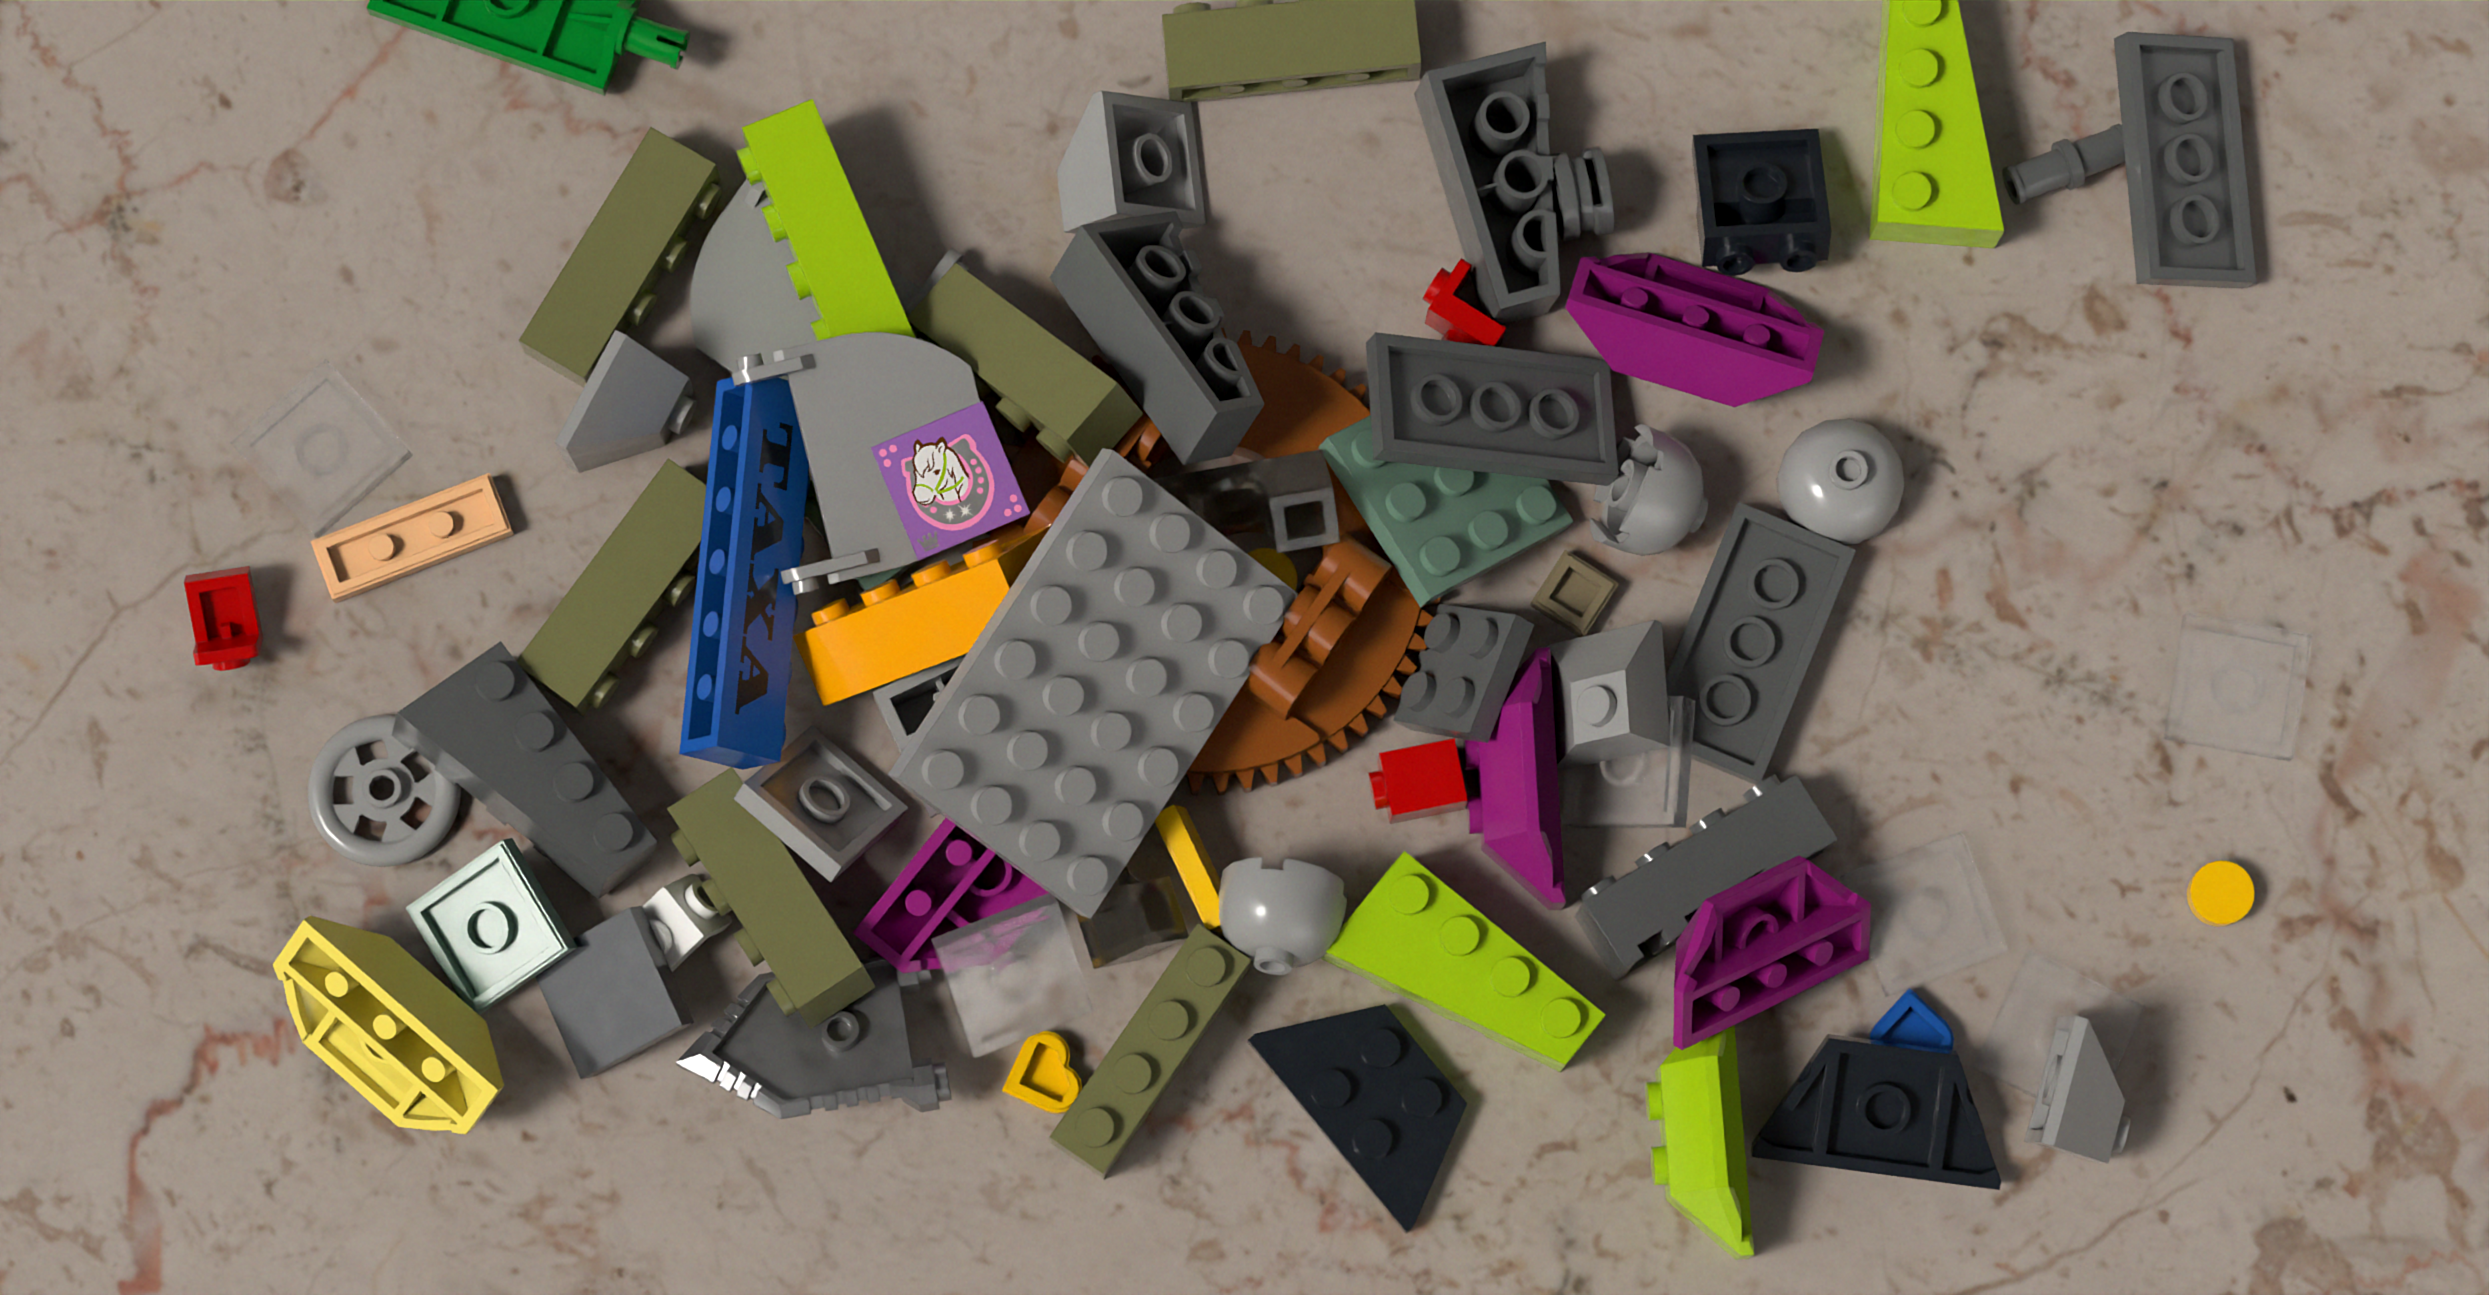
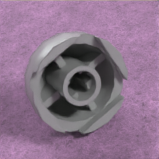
[1776,418,1905,546]
[1590,424,1708,556]
[1219,857,1348,975]

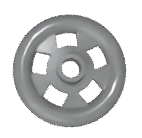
[308,715,461,867]

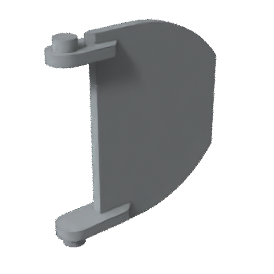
[690,179,970,380]
[732,332,980,595]

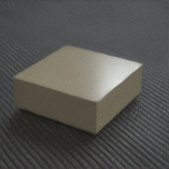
[1530,550,1619,637]

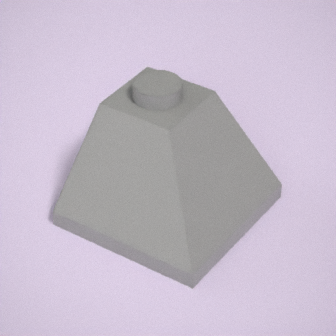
[1057,90,1206,234]
[555,330,697,473]
[1546,620,1671,771]
[2024,1015,2130,1164]

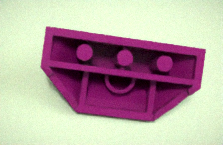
[1565,252,1825,407]
[1463,647,1566,910]
[852,818,1051,973]
[1673,855,1871,1050]

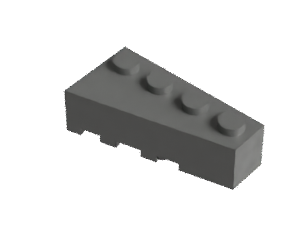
[1414,41,1561,325]
[1049,211,1264,465]
[392,641,657,899]
[1575,774,1838,982]

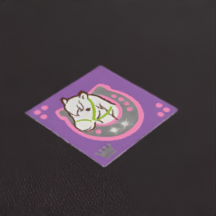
[871,401,1030,561]

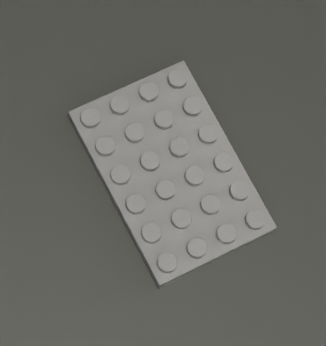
[888,448,1299,919]

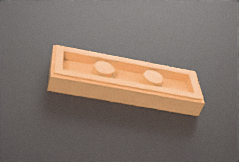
[310,473,514,603]

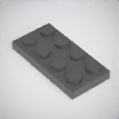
[2114,32,2257,289]
[1366,332,1619,486]
[1665,502,1856,785]

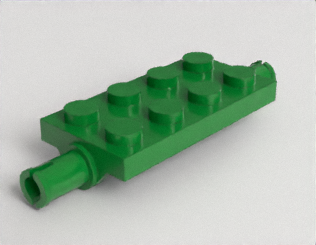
[367,0,690,96]

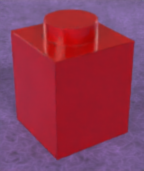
[1368,738,1468,824]

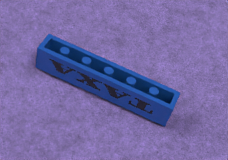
[679,377,811,770]

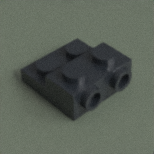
[1692,129,1832,276]

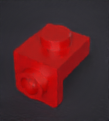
[1422,258,1506,347]
[184,566,264,671]

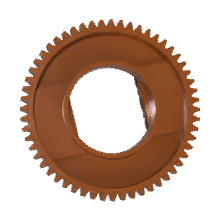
[972,327,1441,796]

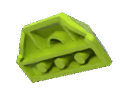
[1645,1025,1754,1260]

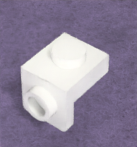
[643,874,732,972]

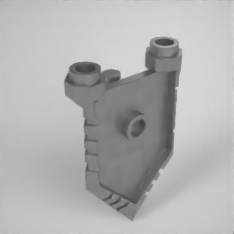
[676,953,952,1120]

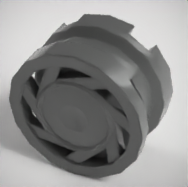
[1550,146,1614,242]

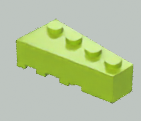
[1869,0,2004,249]
[1321,851,1606,1072]

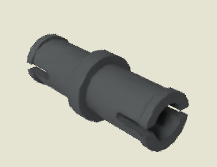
[2002,124,2125,205]

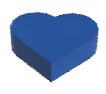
[1868,988,1954,1050]

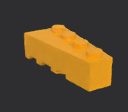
[793,524,1052,706]

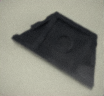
[1247,1004,1467,1234]
[1751,1034,2001,1190]

